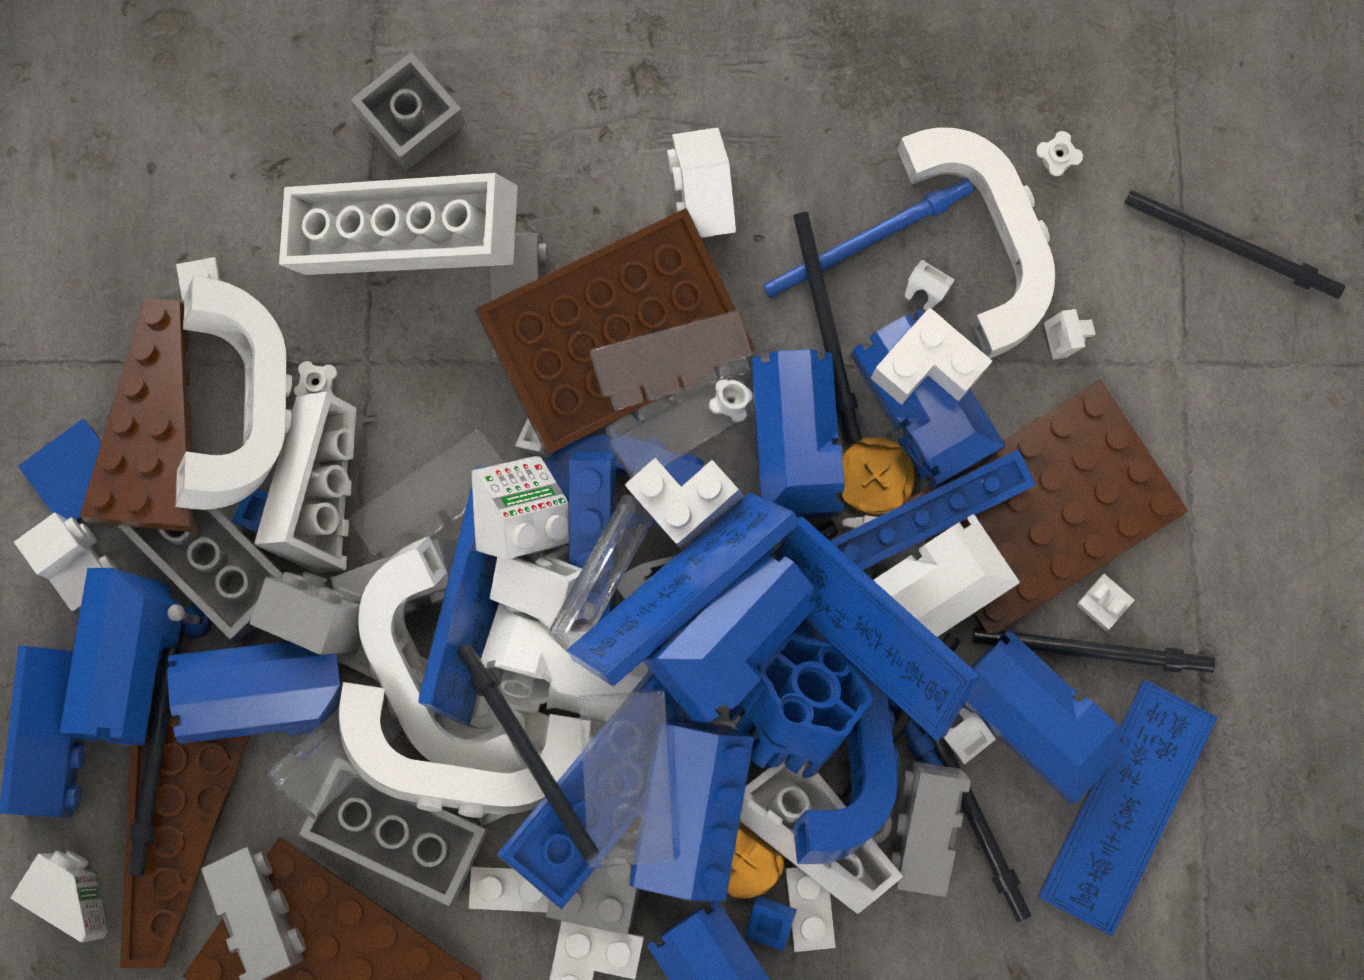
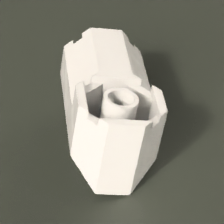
[874,514,1020,637]
[481,603,650,721]

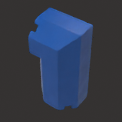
[851,310,1005,490]
[751,349,844,518]
[643,549,816,722]
[59,568,182,746]
[964,630,1131,804]
[167,641,342,744]
[647,901,770,980]

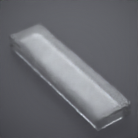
[547,494,654,653]

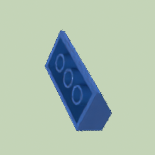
[0,645,85,818]
[629,721,754,901]

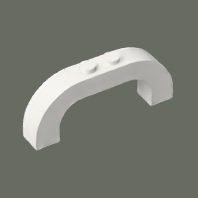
[897,128,1055,358]
[175,275,292,510]
[358,536,526,773]
[339,682,591,818]

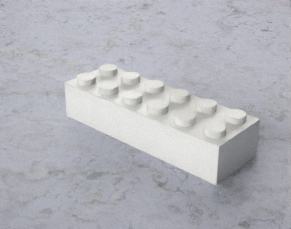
[279,173,518,275]

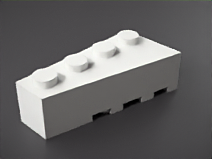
[254,391,356,573]
[740,760,903,914]

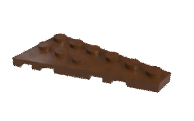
[80,299,196,532]
[120,718,251,968]

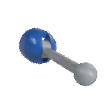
[168,604,212,638]

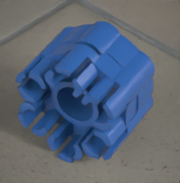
[729,634,872,778]

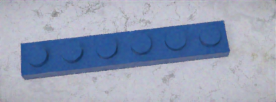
[830,449,1036,570]

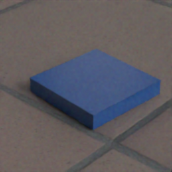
[18,419,102,523]

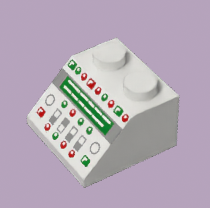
[471,456,569,560]
[10,850,108,942]

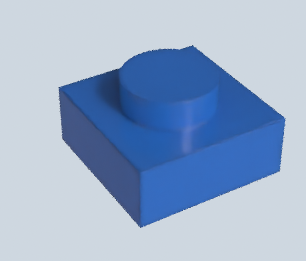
[232,489,268,533]
[745,895,797,951]

